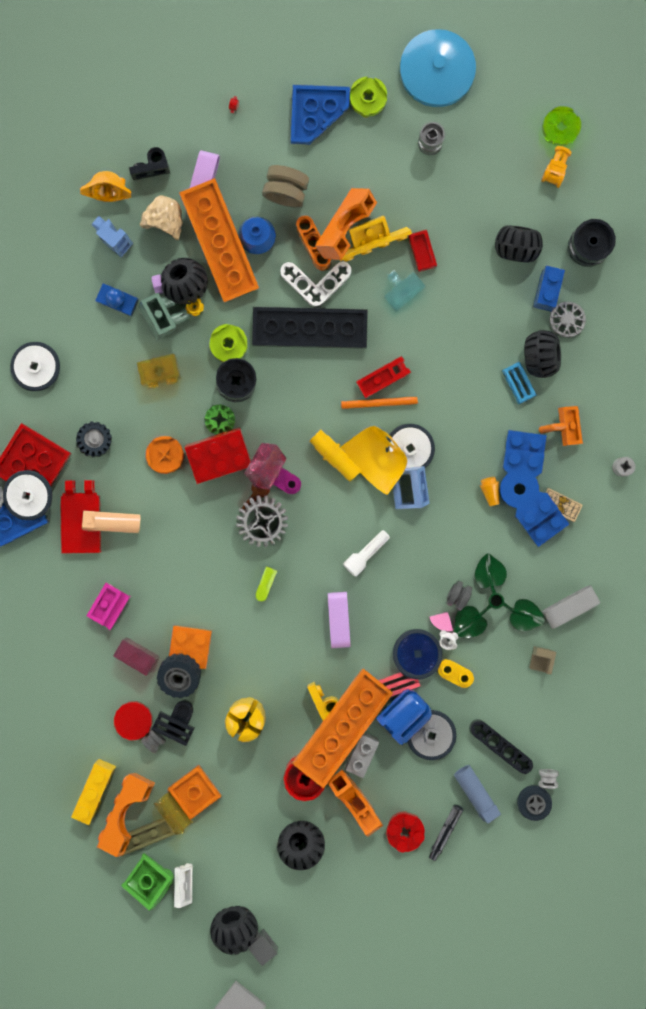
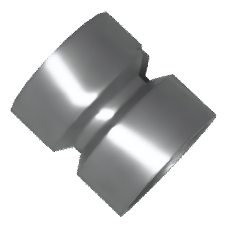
[418,122,445,155]

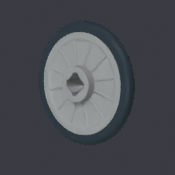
[408,710,457,760]

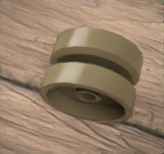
[262,165,309,208]

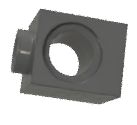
[248,929,278,966]

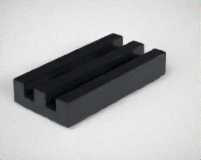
[151,711,195,746]

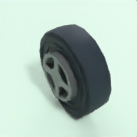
[517,785,552,821]

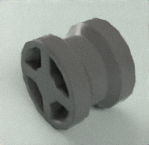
[141,730,166,753]

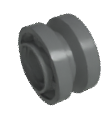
[446,580,472,611]

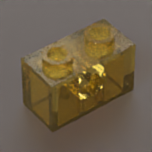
[137,354,182,389]

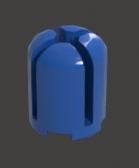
[376,689,432,745]

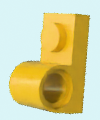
[307,682,339,721]

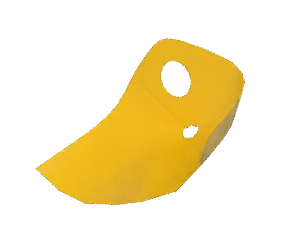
[341,426,407,495]

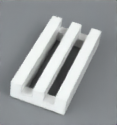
[174,863,193,908]

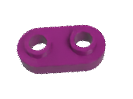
[266,465,301,494]

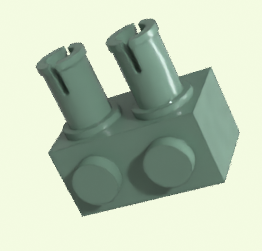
[138,293,190,340]

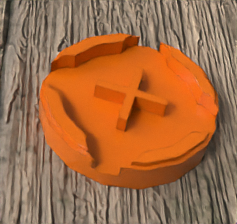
[145,436,184,474]

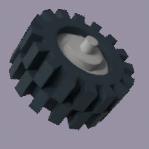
[76,421,112,458]

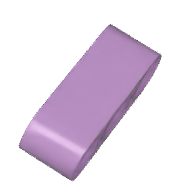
[190,150,220,188]
[328,592,351,649]

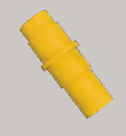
[309,430,361,482]

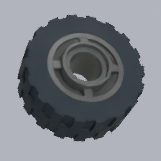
[156,653,201,698]

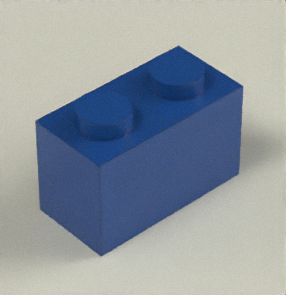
[533,265,565,312]

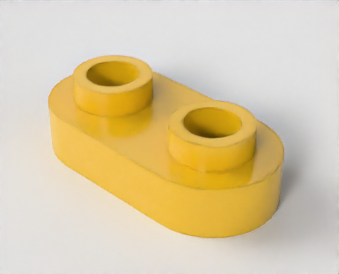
[437,659,474,688]

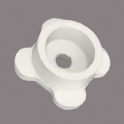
[439,630,458,650]

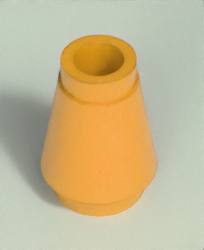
[480,477,500,506]

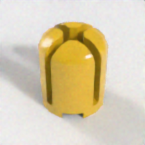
[225,697,266,742]

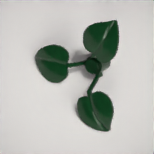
[454,553,545,638]

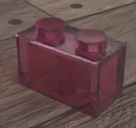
[244,443,287,489]
[113,637,159,676]

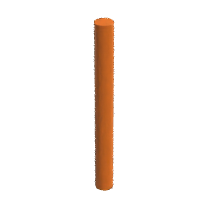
[341,397,418,409]

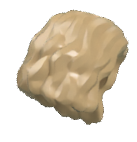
[140,195,183,241]

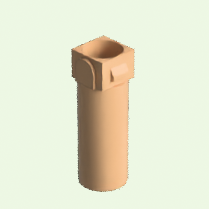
[82,511,140,533]

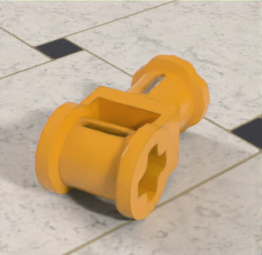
[541,146,572,188]

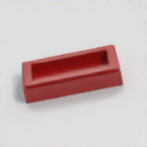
[408,229,437,272]

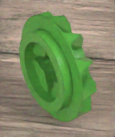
[204,404,235,435]

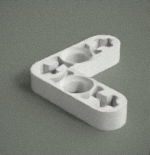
[280,262,351,308]

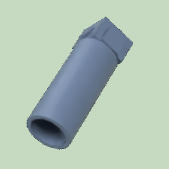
[454,765,501,824]

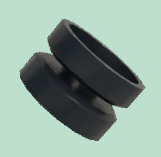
[568,219,616,267]

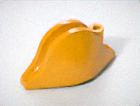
[80,171,131,202]

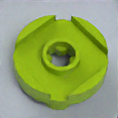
[349,76,387,118]
[209,324,248,362]

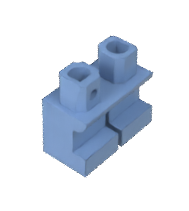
[92,216,133,257]

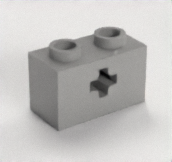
[345,733,379,778]

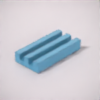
[502,362,537,404]

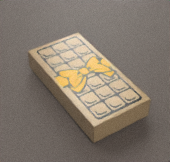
[545,488,583,522]

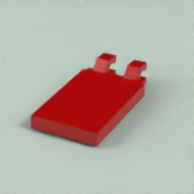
[61,480,101,553]

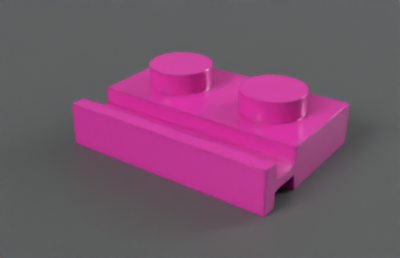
[86,582,131,630]

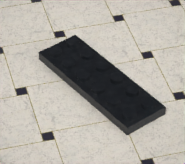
[252,307,368,349]

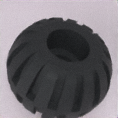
[495,225,543,263]
[161,258,208,305]
[524,330,561,378]
[277,821,325,870]
[210,906,258,955]

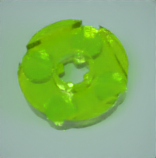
[542,106,581,146]

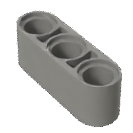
[542,585,601,629]

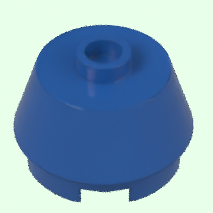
[238,217,276,254]

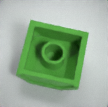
[121,853,175,911]

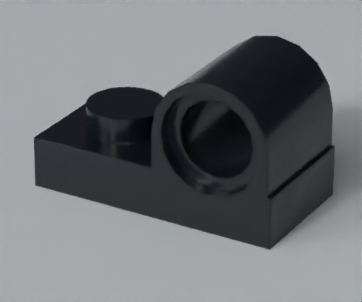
[129,147,170,181]

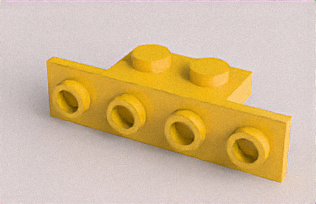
[340,216,412,262]

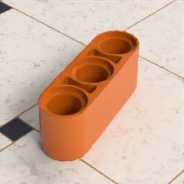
[296,215,331,271]

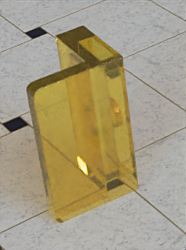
[153,791,193,835]

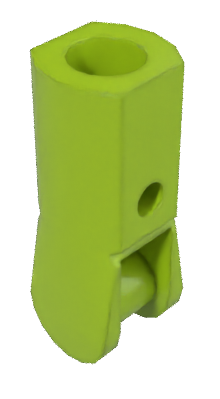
[255,566,277,602]

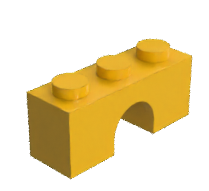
[71,759,116,825]

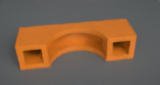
[315,188,377,260]
[97,773,155,857]

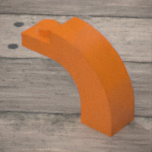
[328,770,384,837]

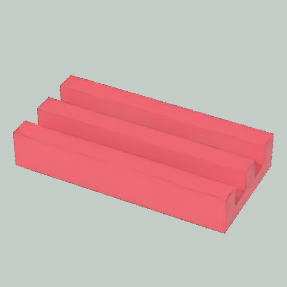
[378,667,420,697]

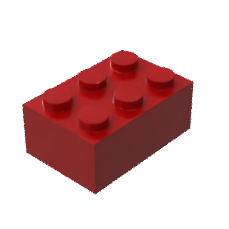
[184,427,252,484]

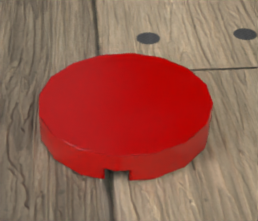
[114,701,153,740]

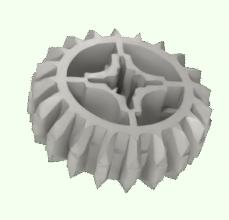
[236,495,288,547]

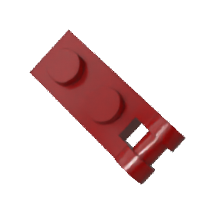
[356,356,412,399]

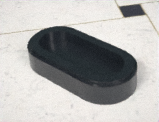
[166,700,194,737]

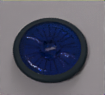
[393,629,442,679]

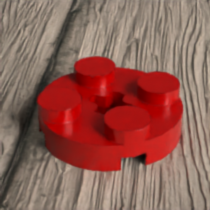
[386,812,425,853]

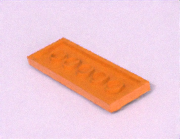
[179,178,259,302]
[292,669,393,788]

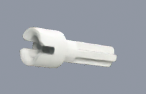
[343,530,390,577]

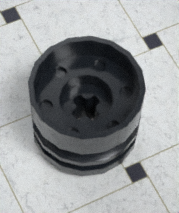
[216,358,257,403]

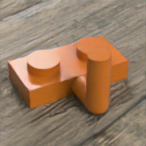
[539,406,583,446]

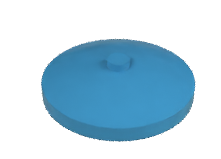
[400,29,476,107]

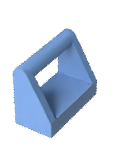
[393,466,430,509]

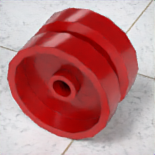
[284,754,325,801]

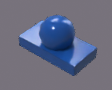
[95,283,139,316]

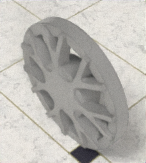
[549,302,586,338]

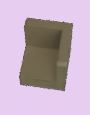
[529,646,556,675]

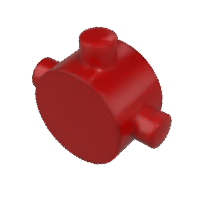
[229,96,239,113]

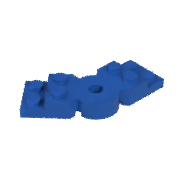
[499,430,569,547]

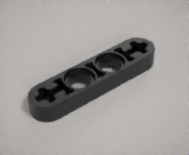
[469,719,533,774]

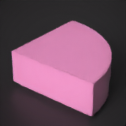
[429,612,453,631]

